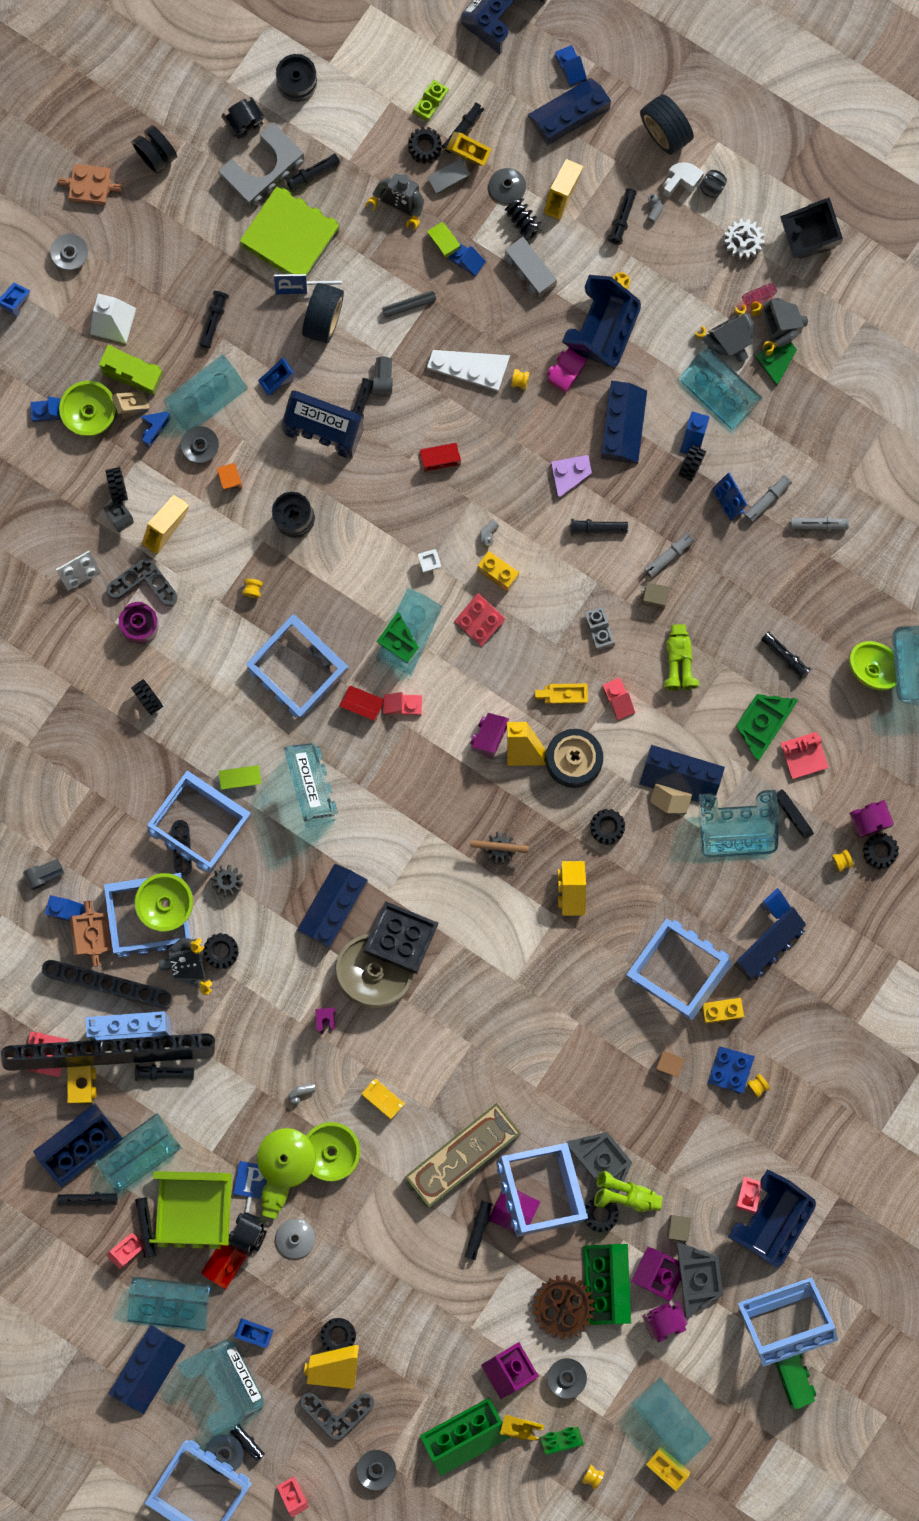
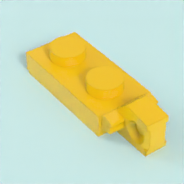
[534,683,588,704]

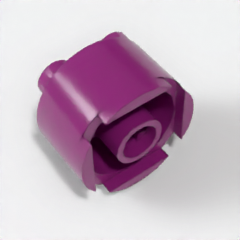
[119,602,159,644]
[849,800,894,838]
[642,1301,688,1342]

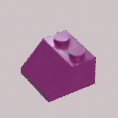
[470,713,509,760]
[631,1246,681,1301]
[481,1342,539,1399]

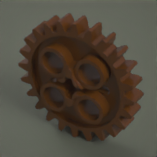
[532,1275,596,1340]

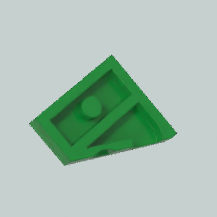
[755,342,797,386]
[376,612,419,664]

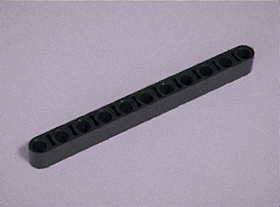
[1,1033,215,1071]

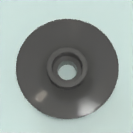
[489,168,526,204]
[181,426,219,463]
[547,1358,587,1398]
[204,1434,244,1475]
[356,1450,396,1490]

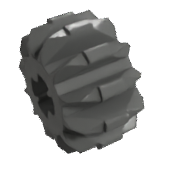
[484,832,516,864]
[211,865,244,898]

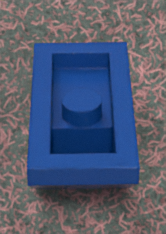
[555,45,587,86]
[447,242,486,277]
[0,283,30,317]
[258,358,294,396]
[30,397,62,422]
[141,411,171,449]
[760,888,790,919]
[234,1318,274,1348]

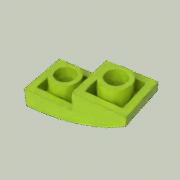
[412,80,449,122]
[427,222,461,258]
[218,765,262,790]

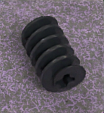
[505,198,542,241]

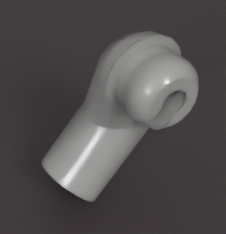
[647,194,663,223]
[480,520,499,547]
[308,644,333,668]
[288,1083,315,1105]

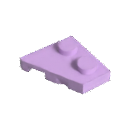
[551,455,592,498]

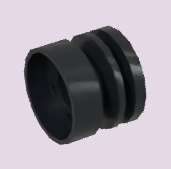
[272,491,315,538]

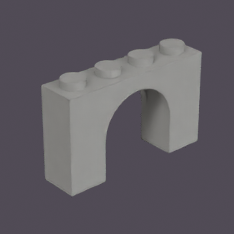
[219,122,304,208]

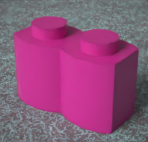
[546,348,587,393]

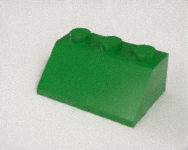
[775,1353,817,1410]

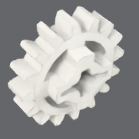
[724,218,765,260]

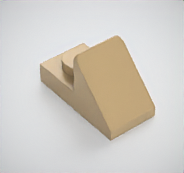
[112,391,150,419]

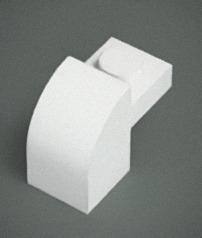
[663,162,704,198]

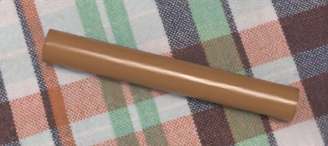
[470,840,529,853]

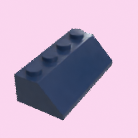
[528,78,611,146]
[601,381,647,464]
[639,745,725,807]
[297,864,368,949]
[734,906,806,980]
[33,1103,123,1187]
[108,1325,186,1414]

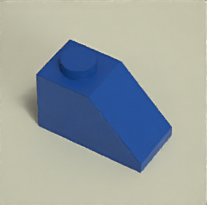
[680,411,710,454]
[45,895,85,922]

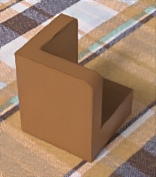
[655,1051,685,1077]

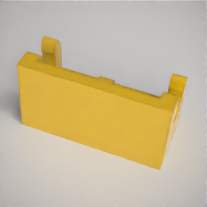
[361,1078,405,1120]
[500,1414,544,1441]
[646,1446,690,1491]

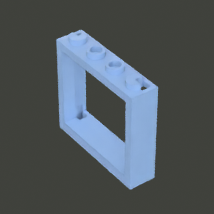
[246,615,350,718]
[147,771,251,873]
[104,873,191,958]
[626,918,732,1021]
[85,1011,171,1040]
[496,1143,588,1237]
[738,1277,838,1367]
[144,1440,252,1521]

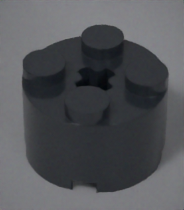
[221,97,265,139]
[229,1212,269,1258]

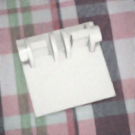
[56,551,101,591]

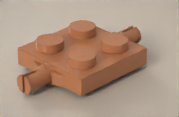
[58,164,122,205]
[69,900,113,967]

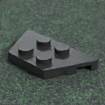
[566,1132,632,1194]
[676,1242,723,1319]

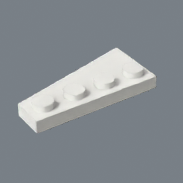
[427,350,510,392]

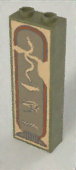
[404,1103,521,1208]

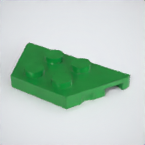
[736,694,798,762]

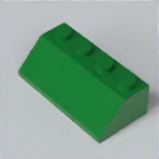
[583,1244,631,1325]
[420,1398,511,1476]

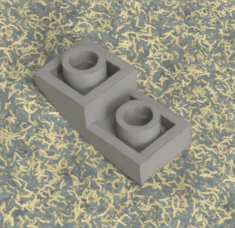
[427,158,471,194]
[585,607,615,651]

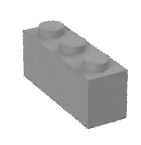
[504,237,557,298]

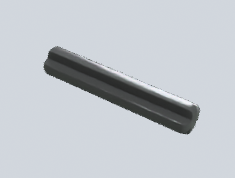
[382,291,436,317]

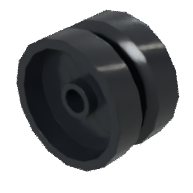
[276,54,317,102]
[131,125,178,174]

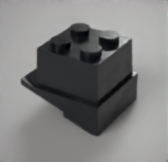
[780,197,843,259]

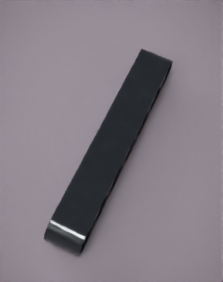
[42,960,173,1009]

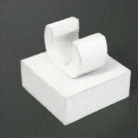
[418,549,441,573]

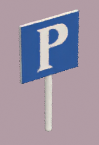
[274,274,342,294]
[233,1161,267,1213]

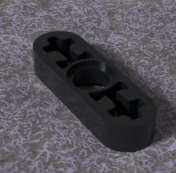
[774,789,814,840]
[172,820,192,876]

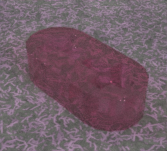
[742,283,778,306]

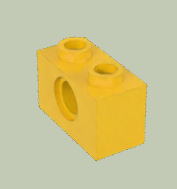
[446,132,492,166]
[477,551,519,592]
[701,998,744,1024]
[67,1066,97,1104]

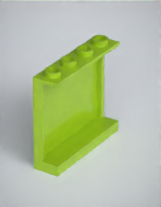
[240,186,340,281]
[149,1171,232,1249]

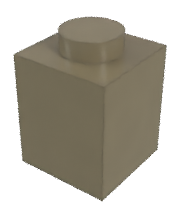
[640,582,670,609]
[667,1215,691,1244]

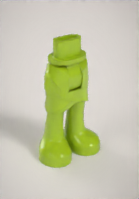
[663,624,699,691]
[261,1154,291,1219]
[594,1171,663,1212]

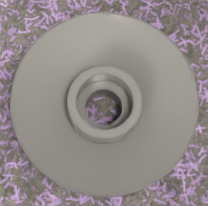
[51,234,88,270]
[276,1219,315,1259]

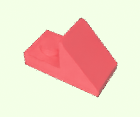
[602,678,635,720]
[383,692,422,715]
[735,1177,761,1214]
[106,1233,143,1269]
[277,1476,309,1517]

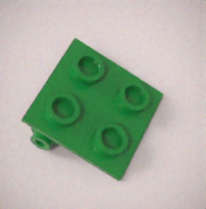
[540,1427,584,1455]

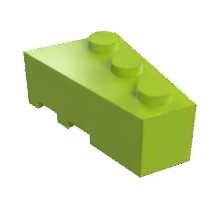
[99,344,163,396]

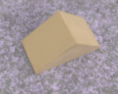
[650,783,692,813]

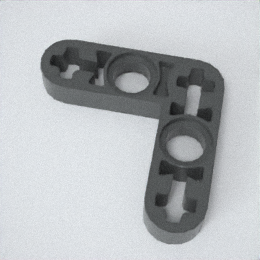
[107,558,178,607]
[300,1392,374,1440]

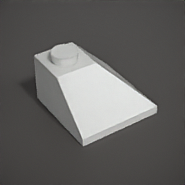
[90,294,136,344]

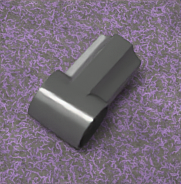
[373,356,393,395]
[23,858,65,890]

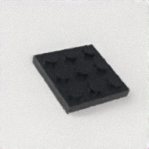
[363,901,439,975]

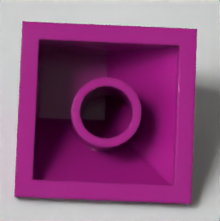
[489,1190,541,1237]

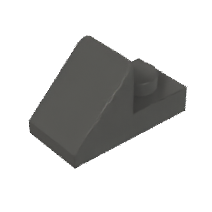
[103,502,134,532]

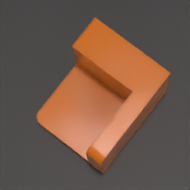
[217,463,243,490]

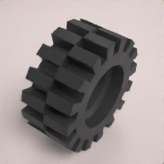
[408,127,442,164]
[678,445,706,482]
[105,467,128,503]
[131,679,164,715]
[590,809,625,845]
[863,833,899,869]
[203,933,239,969]
[584,1198,619,1232]
[320,1318,356,1351]

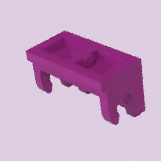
[315,1008,336,1034]

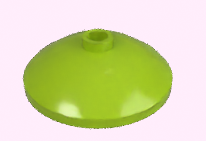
[59,381,116,436]
[849,641,903,691]
[135,873,193,932]
[306,1122,361,1181]
[257,1128,316,1188]

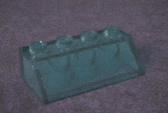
[679,347,762,430]
[164,354,248,432]
[376,588,442,676]
[95,1113,182,1194]
[128,1277,211,1331]
[631,1377,712,1465]

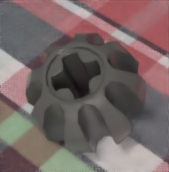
[700,170,727,198]

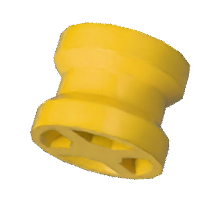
[613,272,630,290]
[511,369,530,390]
[242,578,263,598]
[832,849,854,873]
[747,1074,771,1098]
[581,1465,605,1490]

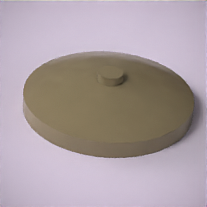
[335,934,413,1008]

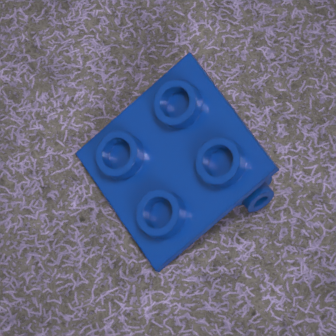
[712,473,748,521]
[708,1046,755,1094]

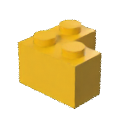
[558,861,586,916]

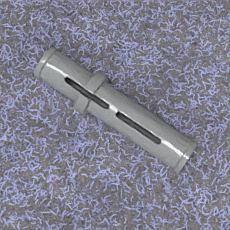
[744,475,792,523]
[791,516,849,532]
[644,532,695,578]

